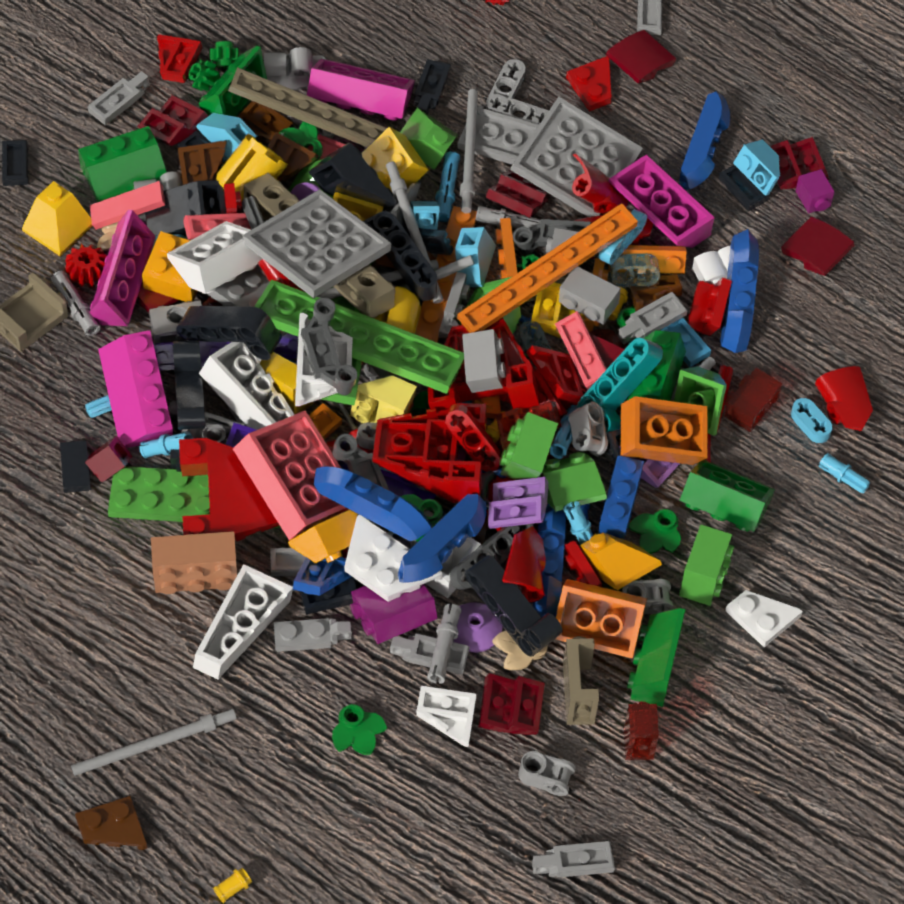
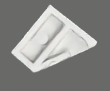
[725,590,802,647]
[417,686,477,747]

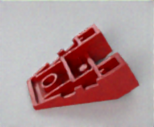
[428,317,540,412]
[372,403,487,503]
[179,438,279,542]

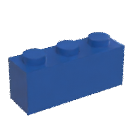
[598,455,644,540]

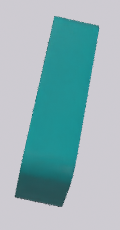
[577,338,663,440]

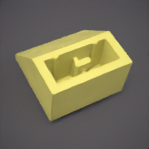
[350,375,417,423]

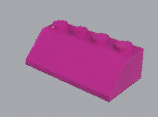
[307,58,415,120]
[609,155,714,248]
[90,210,156,326]
[98,330,173,448]

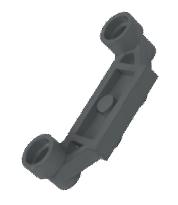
[513,219,599,258]
[301,298,357,395]
[332,434,389,529]

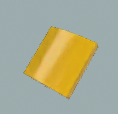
[531,282,584,339]

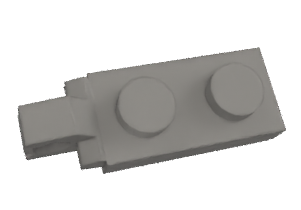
[88,71,150,126]
[439,272,470,339]
[618,292,687,344]
[274,618,352,652]
[390,634,470,675]
[532,841,615,878]

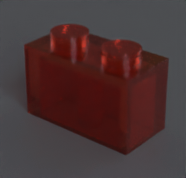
[724,367,783,433]
[624,701,659,760]

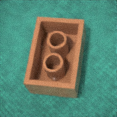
[151,532,237,594]

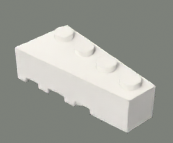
[199,342,294,430]
[193,564,293,679]

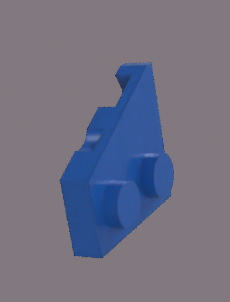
[293,557,352,596]

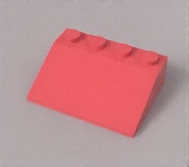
[233,410,348,540]

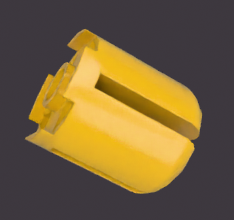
[216,133,288,203]
[374,286,421,334]

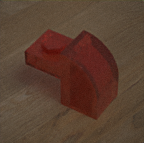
[495,401,562,441]

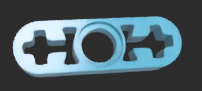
[598,209,647,265]

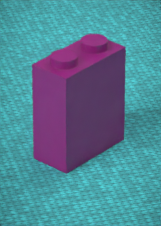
[350,584,438,644]

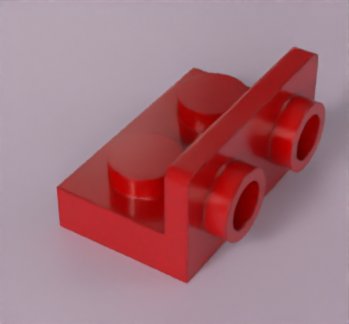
[687,277,732,336]

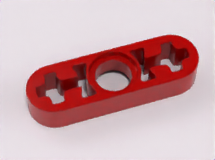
[445,404,502,472]

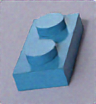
[659,318,711,368]

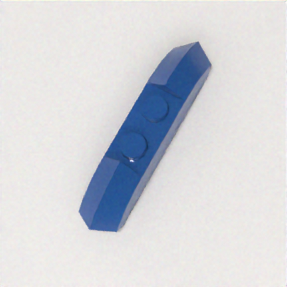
[679,91,730,190]
[720,229,759,353]
[314,466,432,541]
[398,494,486,583]
[532,504,566,617]

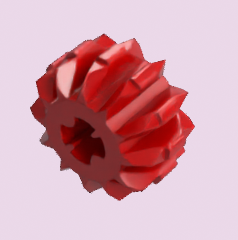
[65,243,106,287]

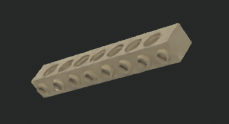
[244,173,395,318]

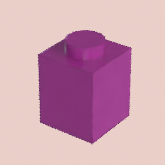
[796,169,834,214]

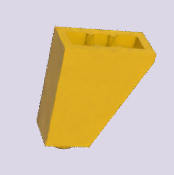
[260,353,313,415]

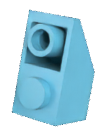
[196,113,257,159]
[733,139,780,196]
[411,201,439,230]
[455,227,496,287]

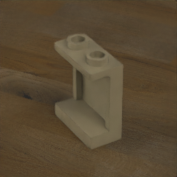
[0,272,68,352]
[563,636,599,725]

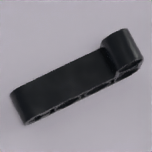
[363,211,437,301]
[176,306,282,360]
[173,340,205,430]
[465,555,563,657]

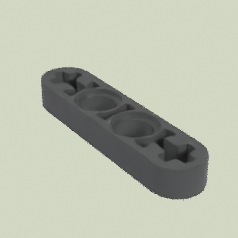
[450,524,534,590]

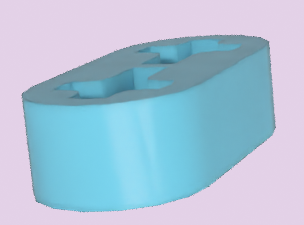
[791,398,832,443]

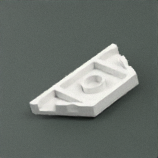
[295,313,353,406]
[345,515,443,601]

